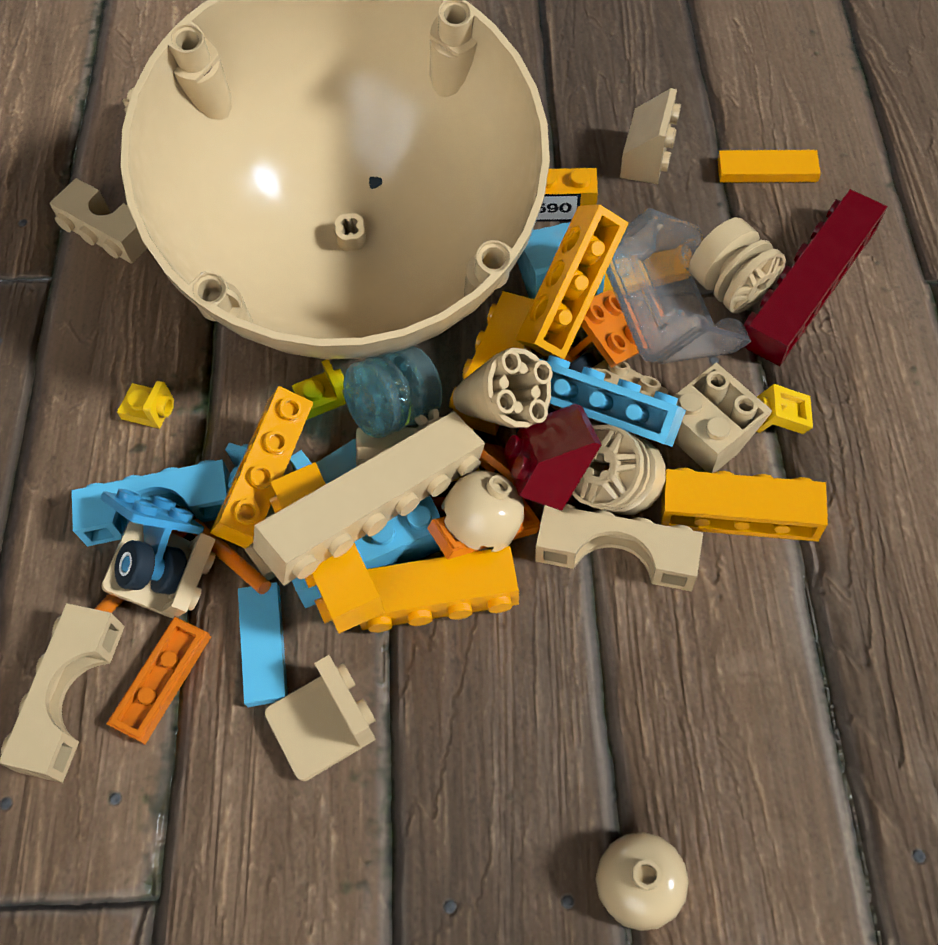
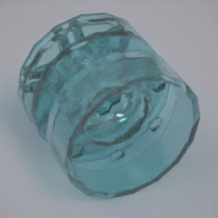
[343,346,442,438]

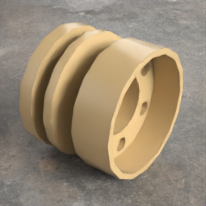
[688,217,786,313]
[572,424,665,515]

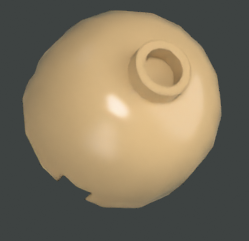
[442,471,524,552]
[596,832,689,931]

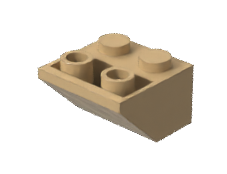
[620,88,681,184]
[673,362,772,473]

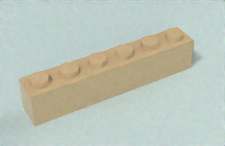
[253,411,485,585]

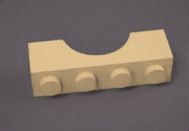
[535,504,703,592]
[0,603,125,783]

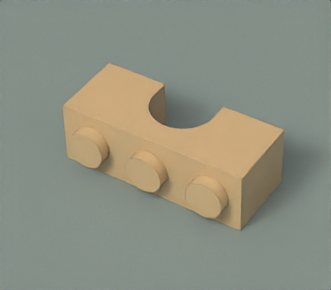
[49,178,147,264]

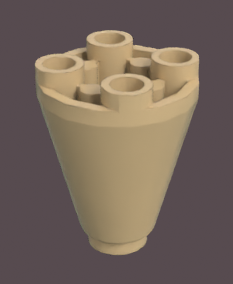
[453,348,553,428]

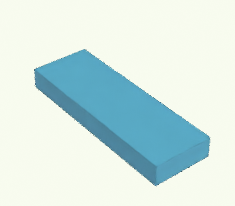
[238,582,288,707]

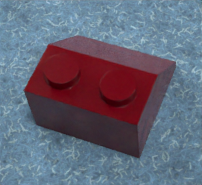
[505,404,602,511]

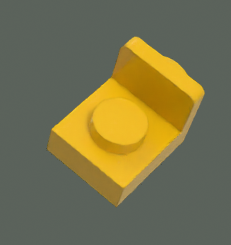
[292,360,348,420]
[117,380,174,429]
[756,384,813,434]

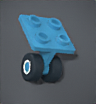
[101,489,204,595]

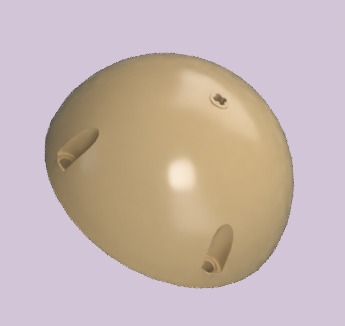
[120,0,550,360]

